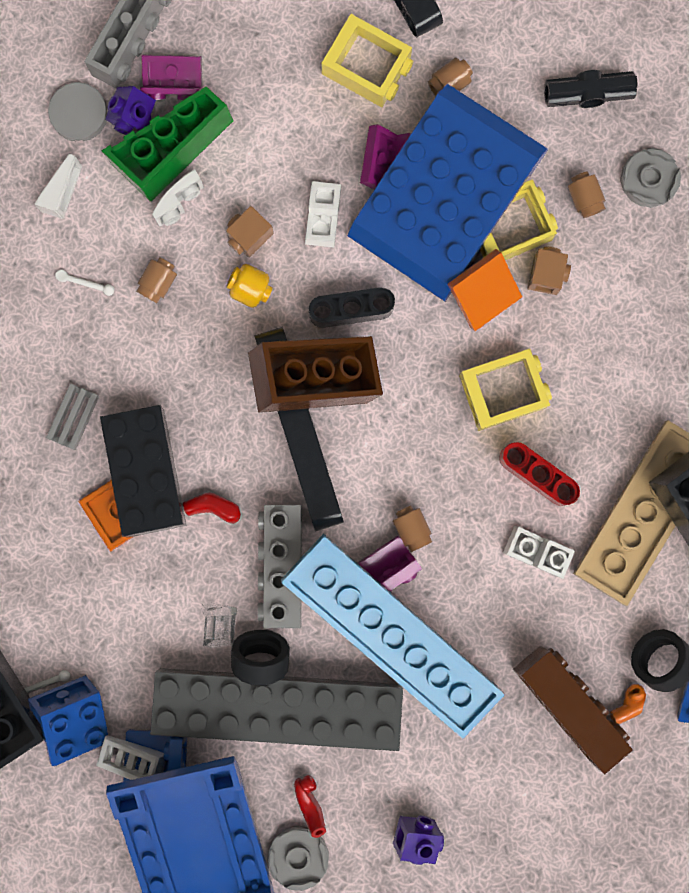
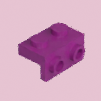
[140,55,203,100]
[360,124,411,190]
[358,536,422,593]

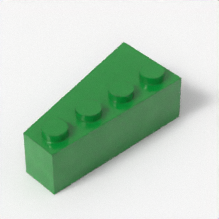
[101,86,234,202]

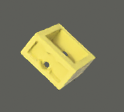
[321,14,414,107]
[479,179,558,260]
[459,349,552,431]

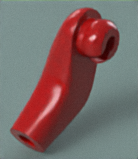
[183,492,241,524]
[294,775,326,838]

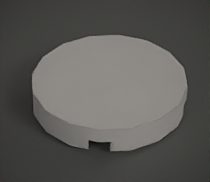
[48,82,108,142]
[620,148,681,208]
[268,826,329,891]

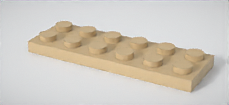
[573,420,689,606]

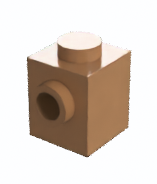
[226,206,274,258]
[528,247,571,295]

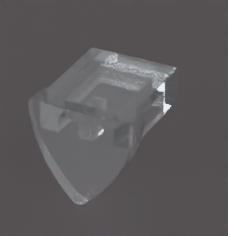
[201,602,238,648]

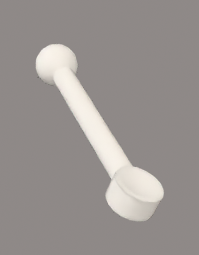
[55,270,115,296]
[24,670,70,693]

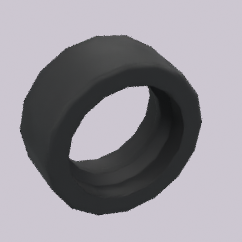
[631,629,689,692]
[231,630,290,686]

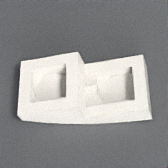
[305,181,341,248]

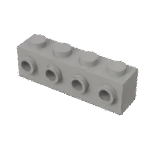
[84,0,172,89]
[258,505,302,628]

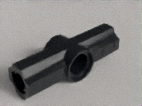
[544,70,638,108]

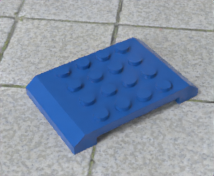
[347,84,548,302]
[106,756,274,893]

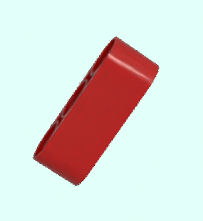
[499,442,580,506]

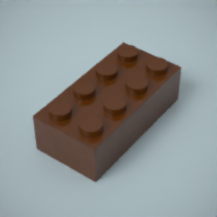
[248,336,383,413]
[513,646,633,775]

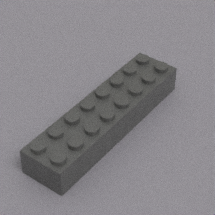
[150,668,403,751]

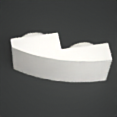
[152,169,204,227]
[503,526,575,579]

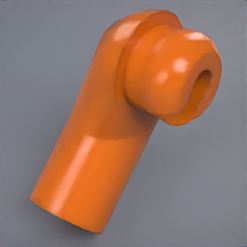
[609,684,646,724]

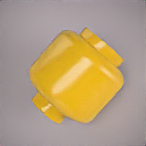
[226,264,273,308]

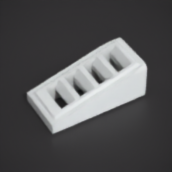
[35,154,82,219]
[96,735,167,780]

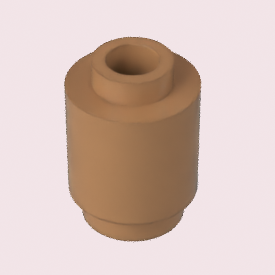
[428,58,473,96]
[568,171,606,218]
[136,257,177,303]
[393,505,432,552]

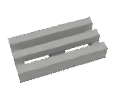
[46,383,100,450]

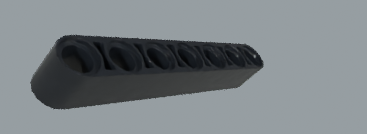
[254,327,344,532]

